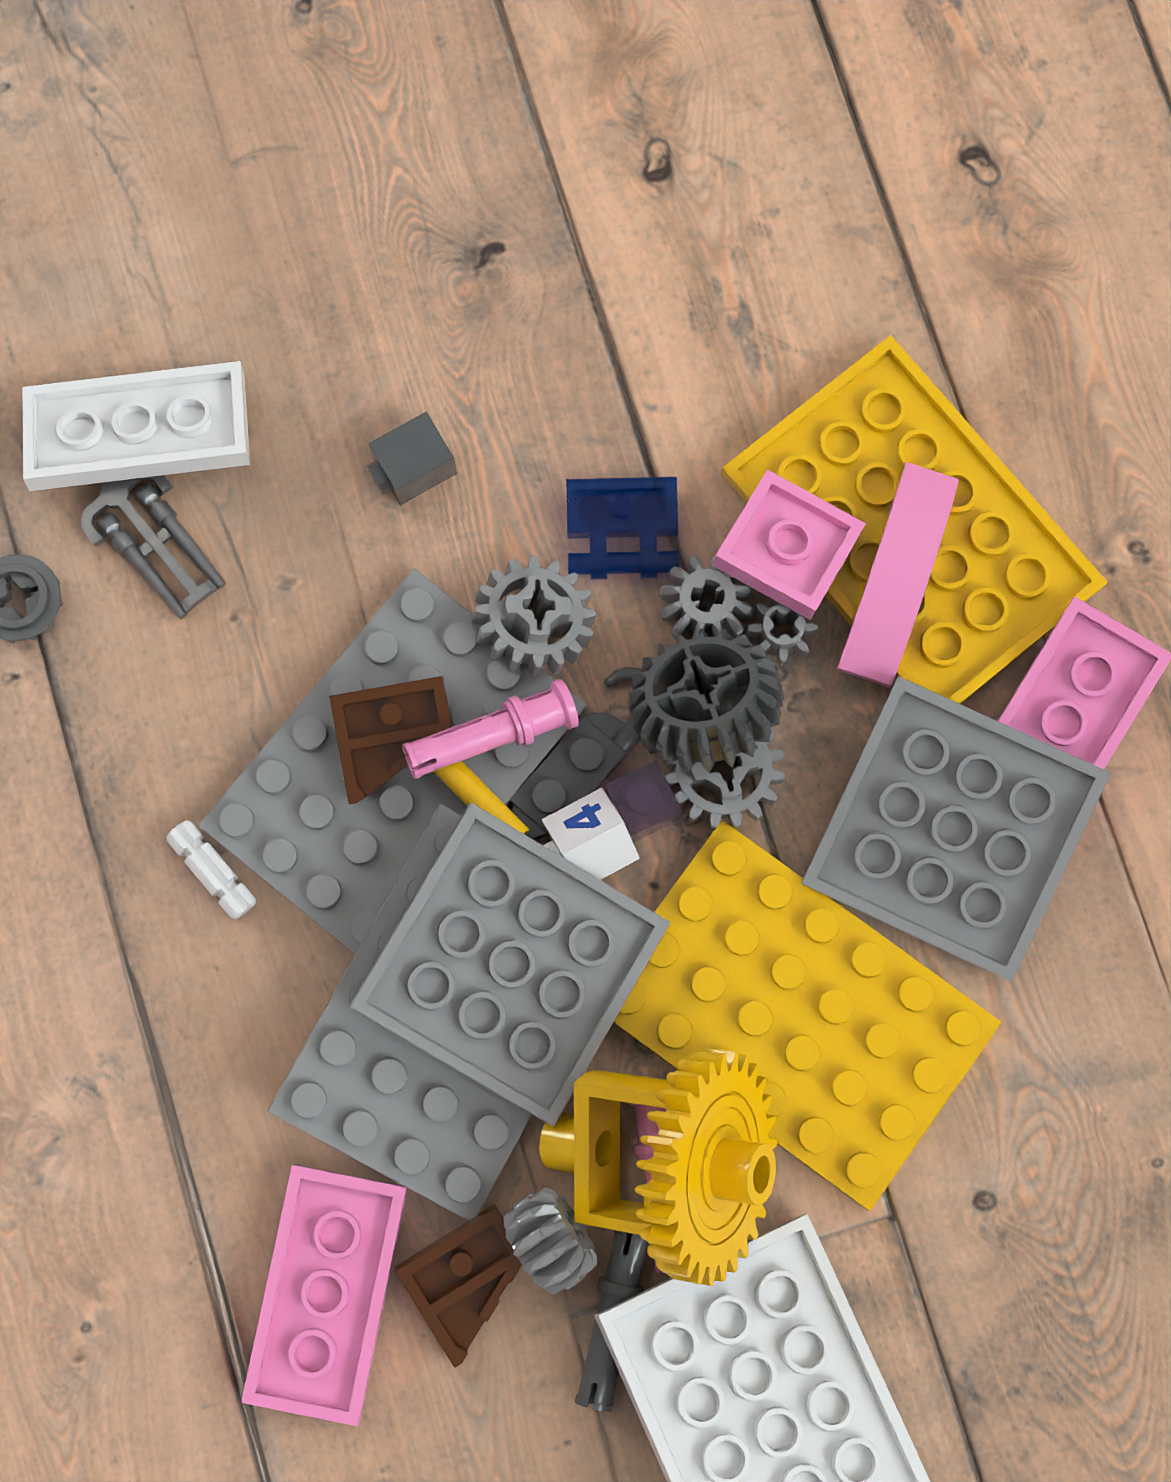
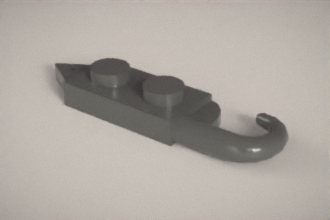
[510,667,643,840]

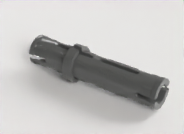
[575,1230,648,1412]

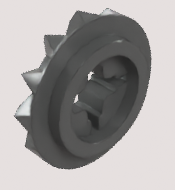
[0,554,63,643]

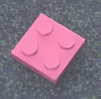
[712,469,866,620]

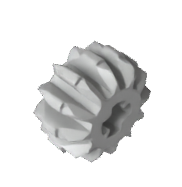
[659,555,754,640]
[504,1187,597,1295]

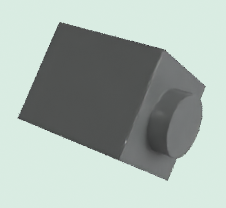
[367,411,457,505]

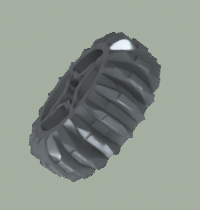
[628,628,784,773]

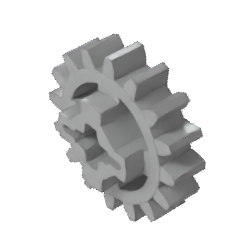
[472,556,596,677]
[662,729,785,830]

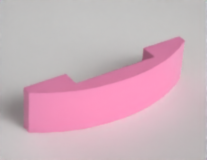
[836,462,959,688]

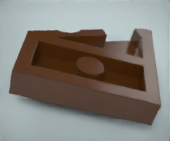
[329,676,452,805]
[395,1204,522,1368]

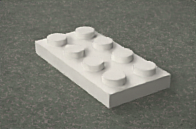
[22,361,250,491]

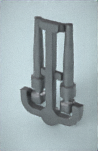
[81,475,226,619]

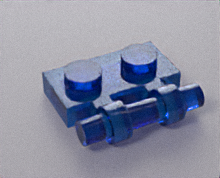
[566,477,679,580]

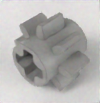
[746,602,818,667]

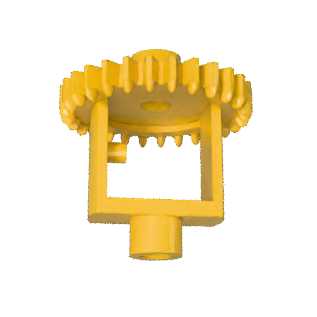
[539,1049,777,1286]

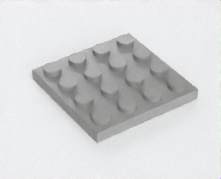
[801,676,1111,982]
[349,803,671,1127]

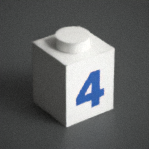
[542,788,640,880]

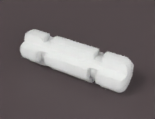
[166,820,256,919]

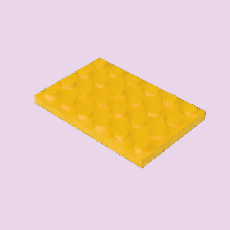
[721,335,1108,704]
[613,820,1002,1211]

